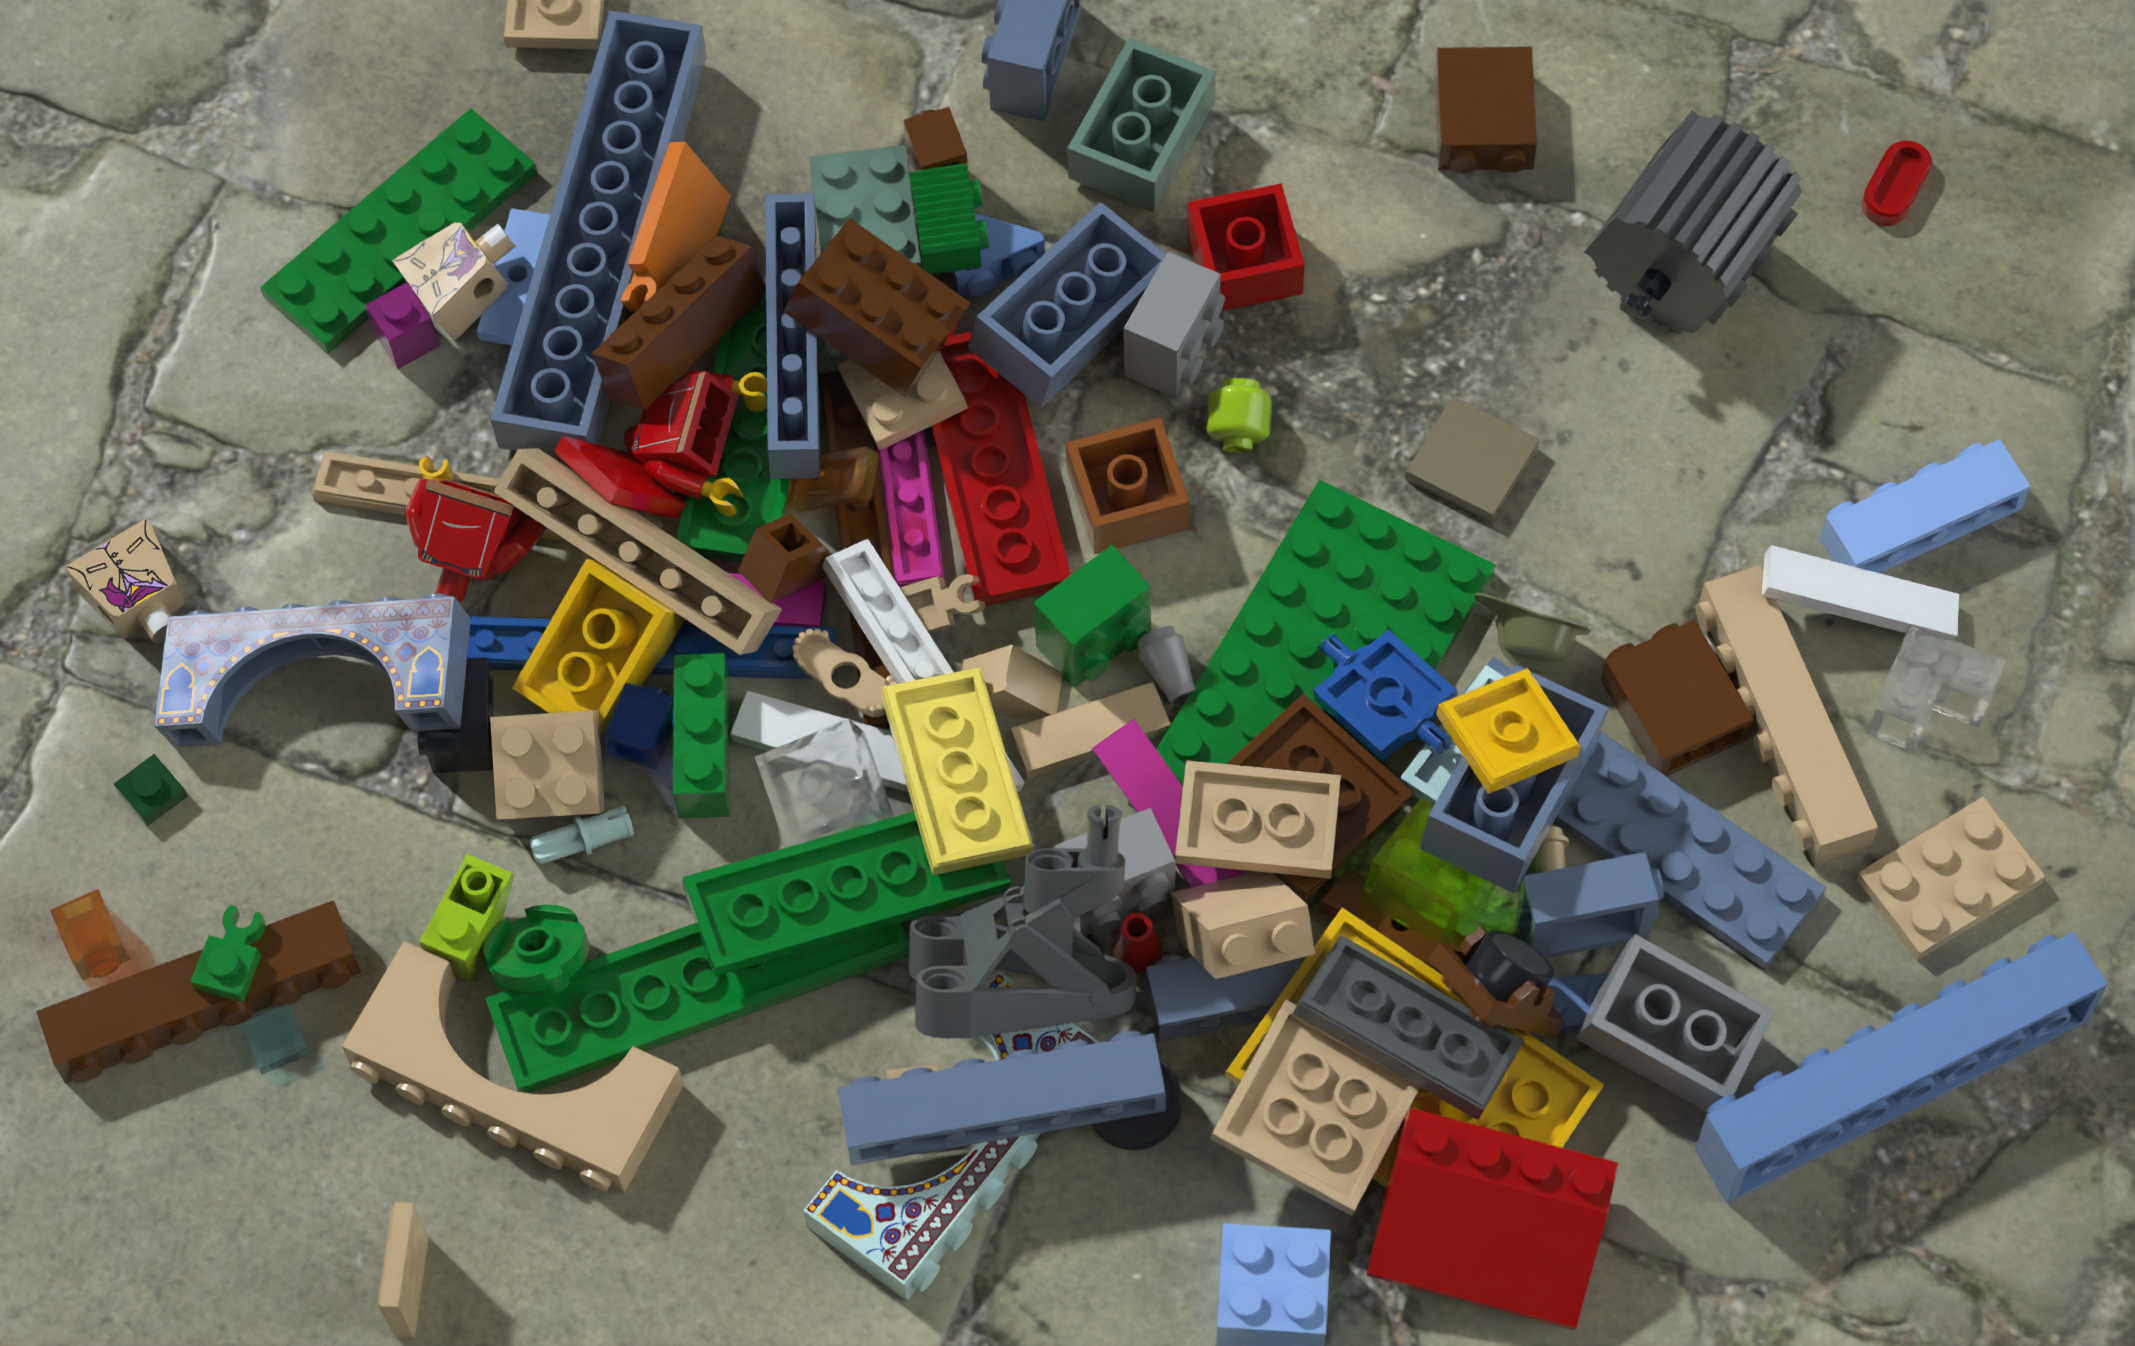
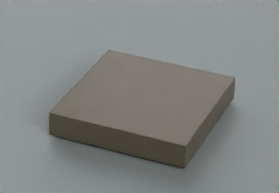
[1405,396,1540,523]

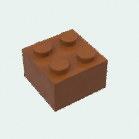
[1066,417,1190,554]

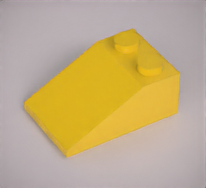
[512,559,685,735]

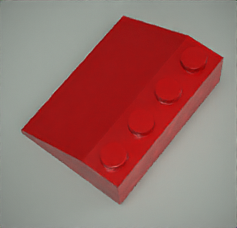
[1366,1108,1619,1331]

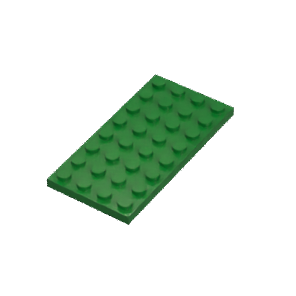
[1128,479,1496,884]

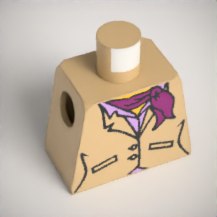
[393,223,516,341]
[65,518,185,644]

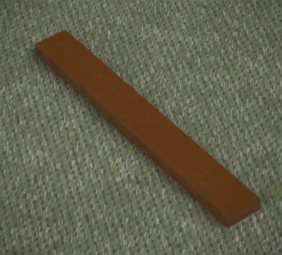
[818,371,896,729]

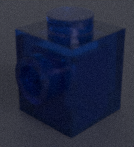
[604,683,674,771]

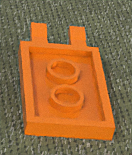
[620,142,731,312]

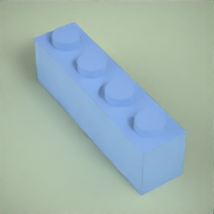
[1820,439,2031,573]

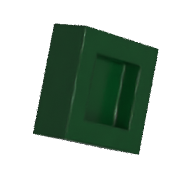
[114,754,188,827]

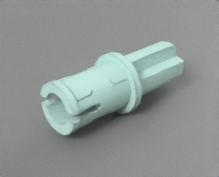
[530,805,634,864]

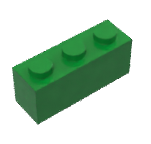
[673,653,730,819]

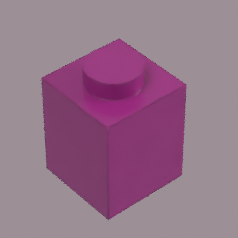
[365,282,440,369]

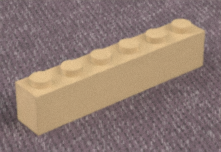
[493,448,782,655]
[1695,565,1878,866]

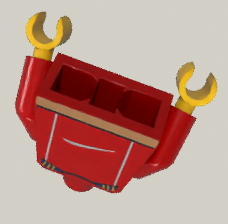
[624,370,767,516]
[405,457,547,602]

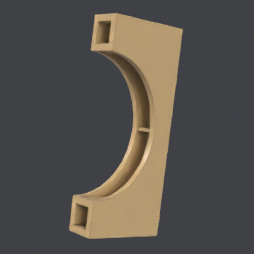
[342,941,684,1193]

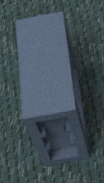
[1516,852,1664,959]

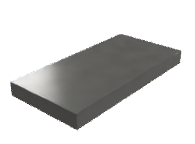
[1293,935,1524,1120]

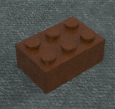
[783,218,971,397]

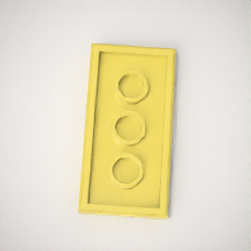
[881,667,1034,875]

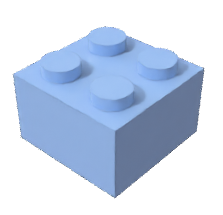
[1216,1223,1331,1346]

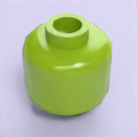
[1207,378,1272,453]

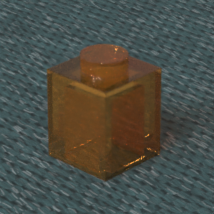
[50,889,131,981]

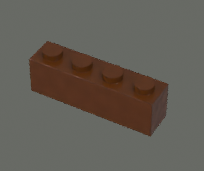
[592,236,766,410]

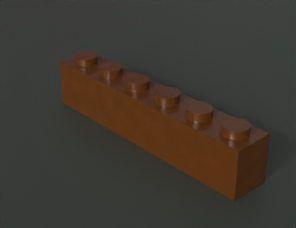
[36,900,361,1084]

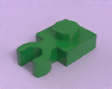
[190,905,266,1003]

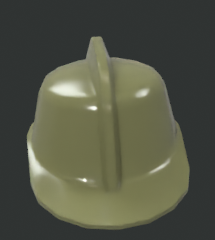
[1473,593,1591,675]

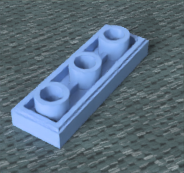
[477,208,550,345]

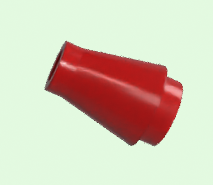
[1111,913,1163,974]

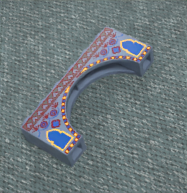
[154,593,471,747]

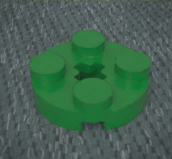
[483,904,590,995]

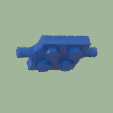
[1313,630,1458,762]

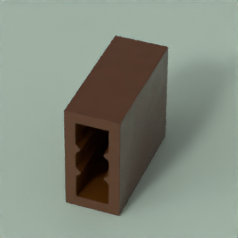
[1434,47,1537,173]
[1601,620,1753,776]

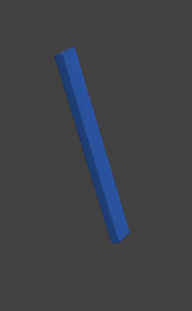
[467,617,837,680]

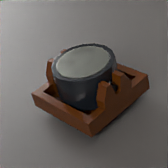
[1429,926,1566,1037]

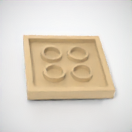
[1210,999,1420,1216]

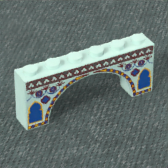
[803,971,1099,1301]

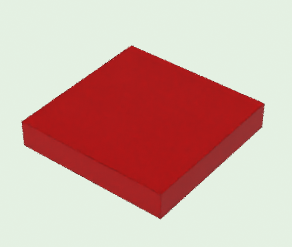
[555,436,686,519]

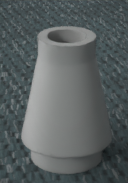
[1137,626,1196,704]

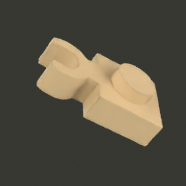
[900,575,986,634]

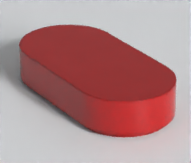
[1861,140,1932,226]

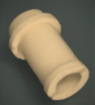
[1534,826,1569,873]

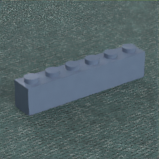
[766,193,820,479]
[838,1031,1166,1165]

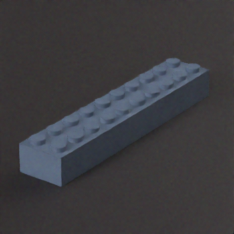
[490,10,707,459]

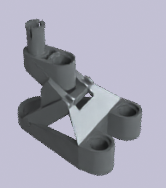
[908,805,1137,1038]

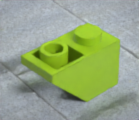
[419,854,514,984]

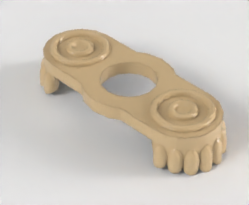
[792,628,897,717]

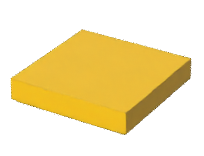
[1436,668,1581,794]

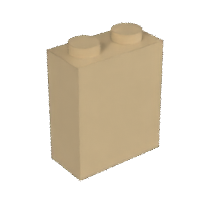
[1171,871,1315,979]

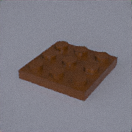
[1226,693,1414,901]

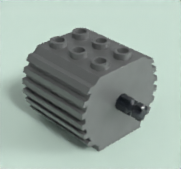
[1585,110,1802,334]

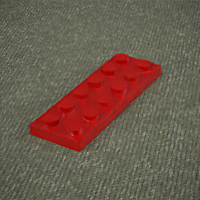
[930,332,1071,606]

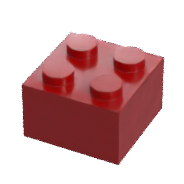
[1187,183,1305,311]

